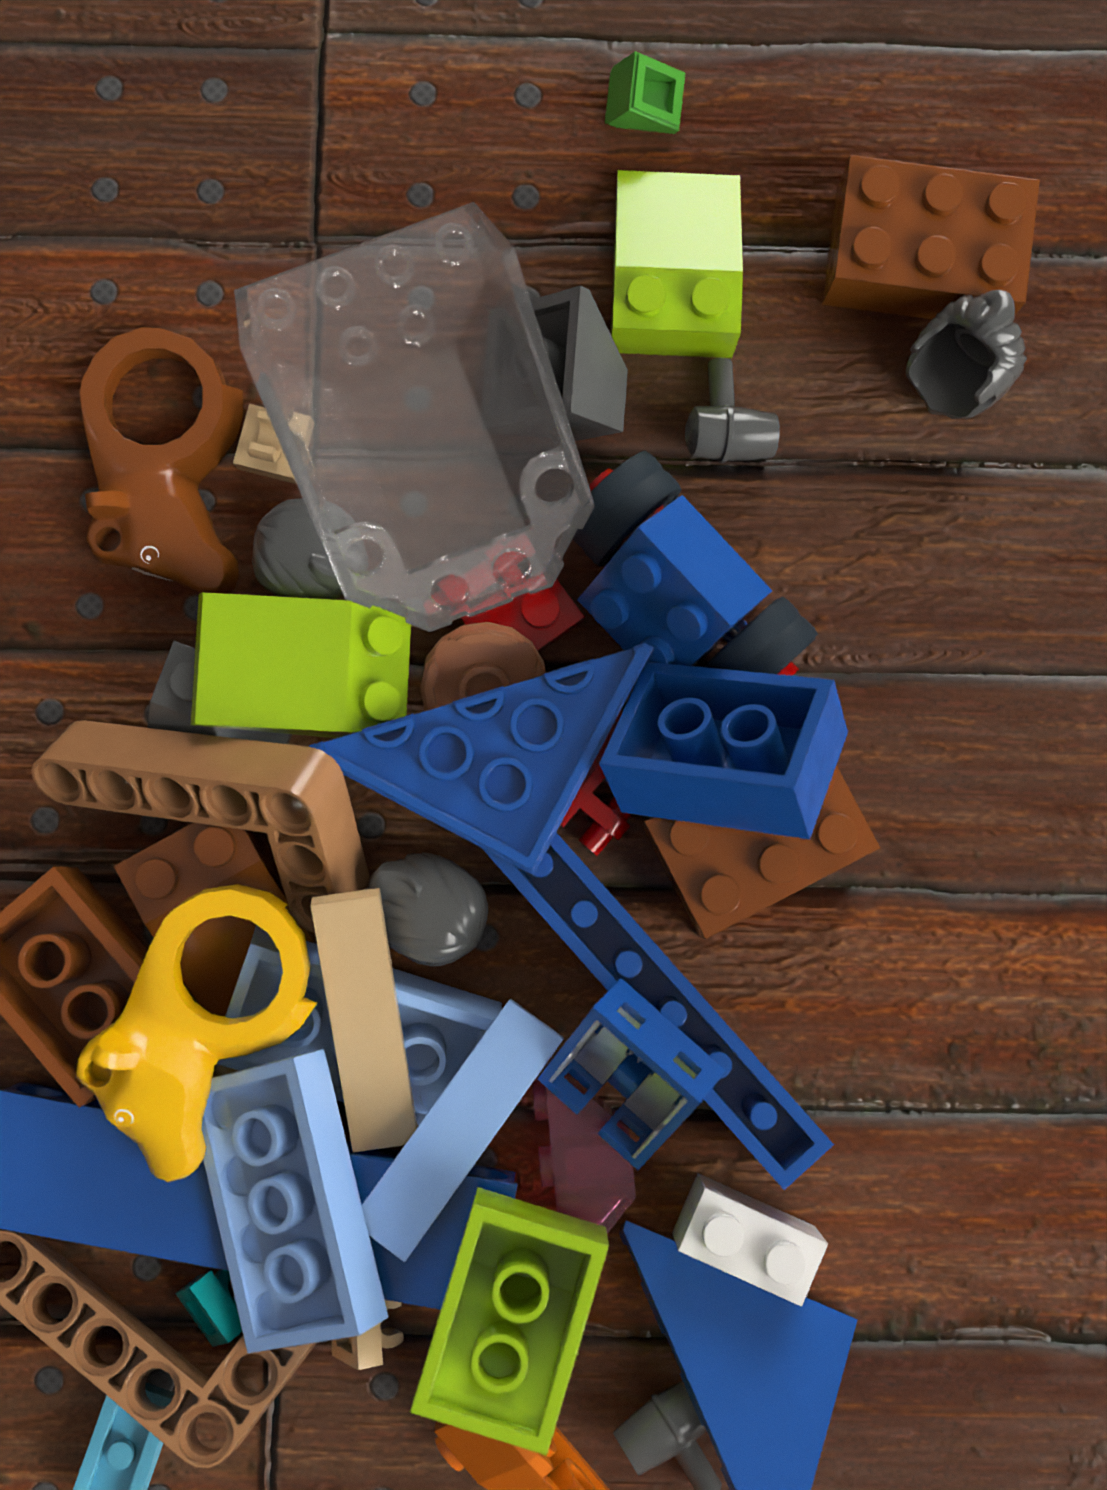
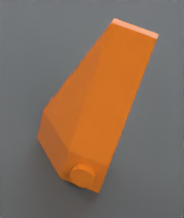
[434,1421,610,1490]

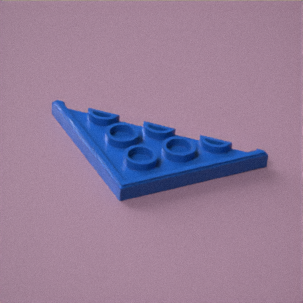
[309,643,654,875]
[619,1220,858,1490]

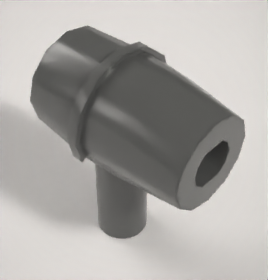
[685,357,780,463]
[612,1380,722,1490]

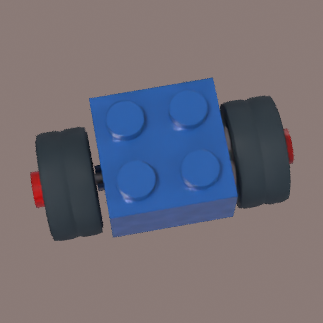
[565,451,818,676]

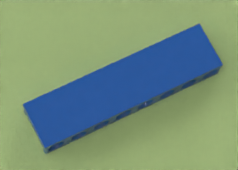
[0,1082,518,1310]

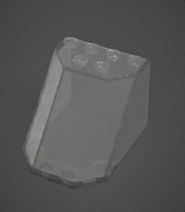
[234,202,595,632]

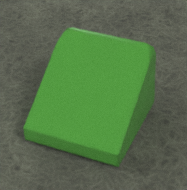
[605,51,685,134]

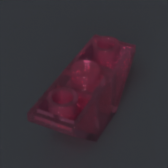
[532,1063,636,1233]

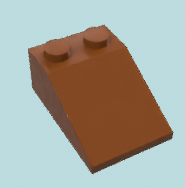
[114,823,317,1017]

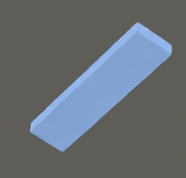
[362,999,564,1262]

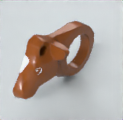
[80,327,243,594]

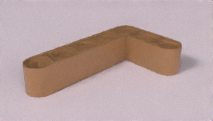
[31,720,370,933]
[0,1230,317,1468]

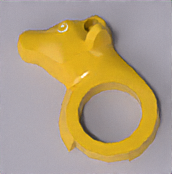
[76,884,317,1182]

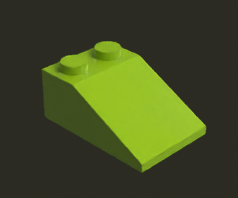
[611,170,743,358]
[191,592,412,738]
[410,1187,609,1456]

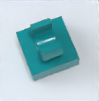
[175,1269,242,1347]

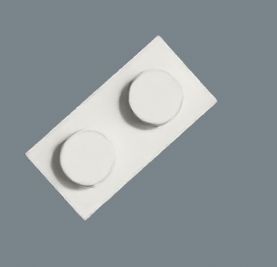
[672,1173,828,1307]

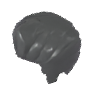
[906,290,1027,420]
[252,498,367,600]
[367,852,488,966]

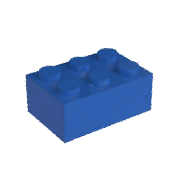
[599,662,848,840]

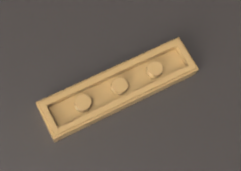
[310,888,418,1153]

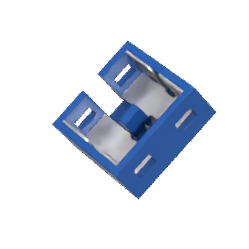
[538,978,726,1170]

